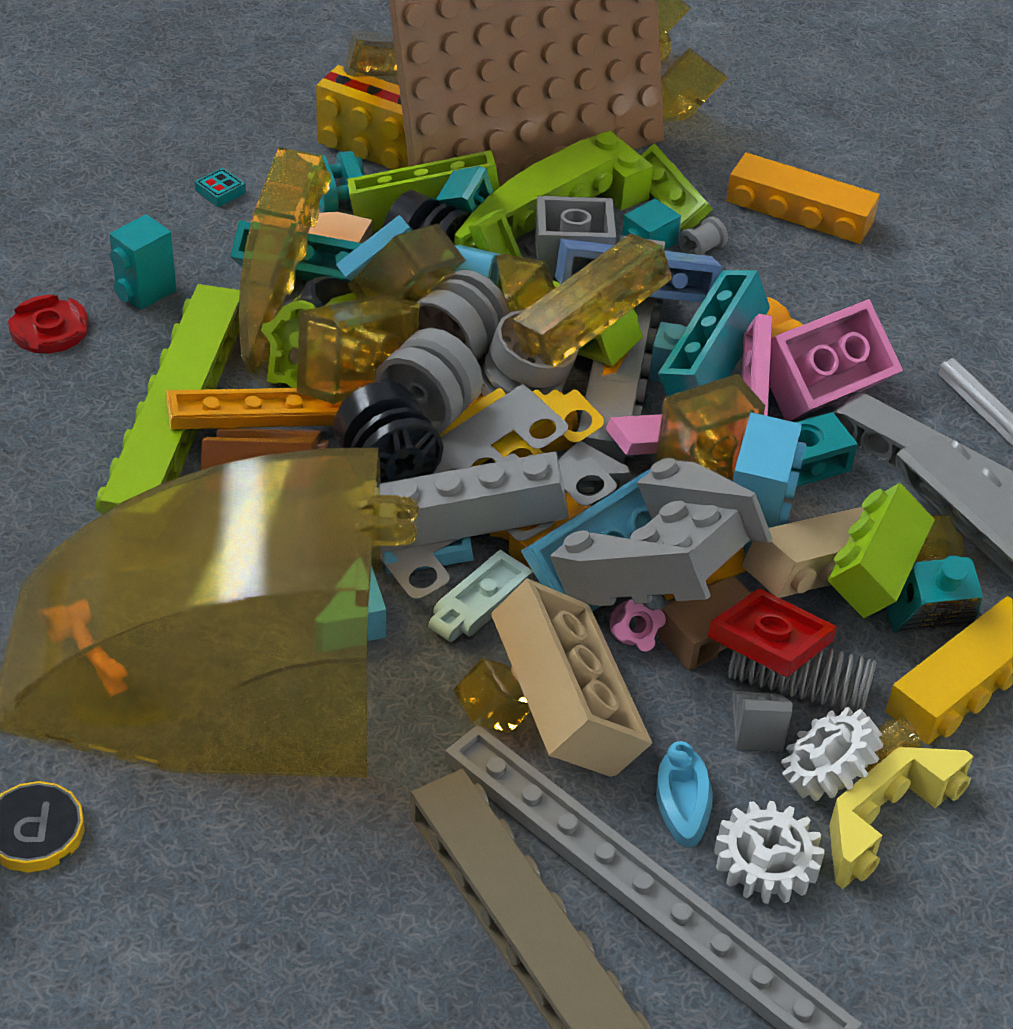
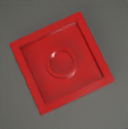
[707,588,837,677]

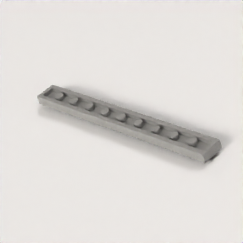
[444,724,862,1029]

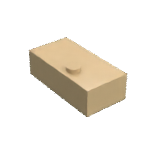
[491,578,652,777]

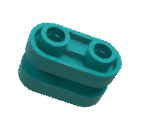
[308,151,364,213]

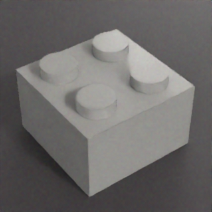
[535,196,616,278]

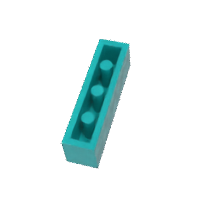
[230,220,394,296]
[658,270,770,412]

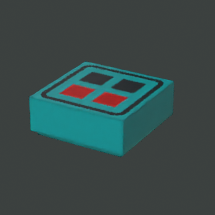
[194,167,246,207]

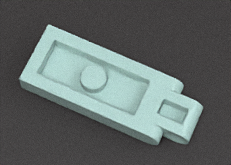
[428,550,534,642]

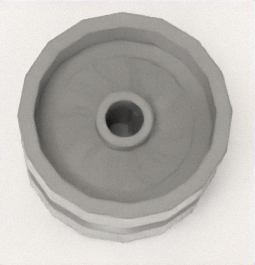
[374,328,483,434]

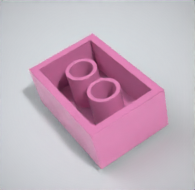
[769,299,903,421]

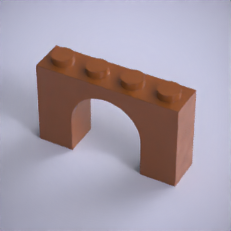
[201,428,330,489]

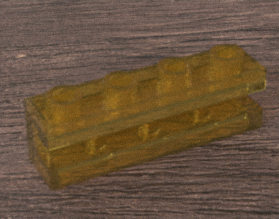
[512,233,672,367]

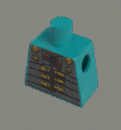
[886,555,983,633]

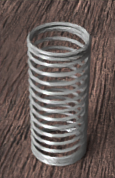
[728,647,877,713]

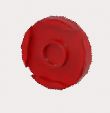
[8,294,89,354]

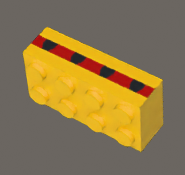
[316,65,409,170]

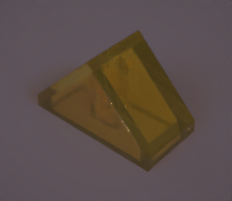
[496,254,557,312]

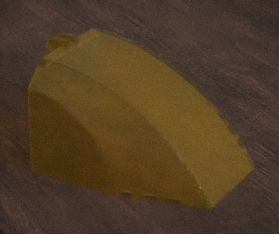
[0,448,419,778]

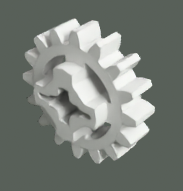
[781,707,884,801]
[714,801,824,904]

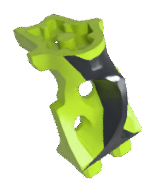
[261,276,389,388]

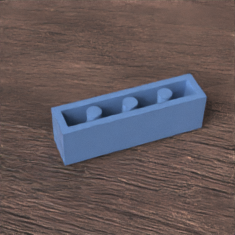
[555,239,722,303]

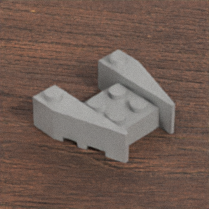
[550,458,773,606]

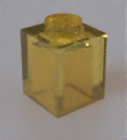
[453,658,530,733]

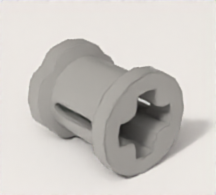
[679,216,728,255]

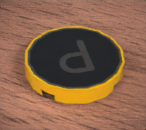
[0,781,85,873]

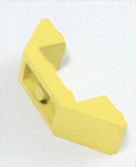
[829,747,974,889]

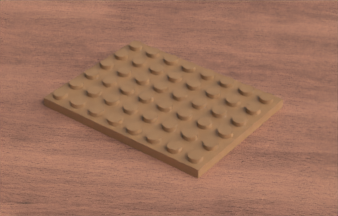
[389,0,664,187]

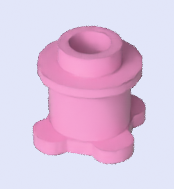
[609,599,666,651]

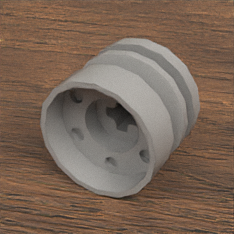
[404,270,510,362]
[481,310,579,396]

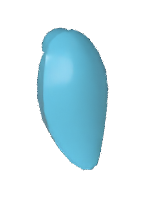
[656,741,713,847]

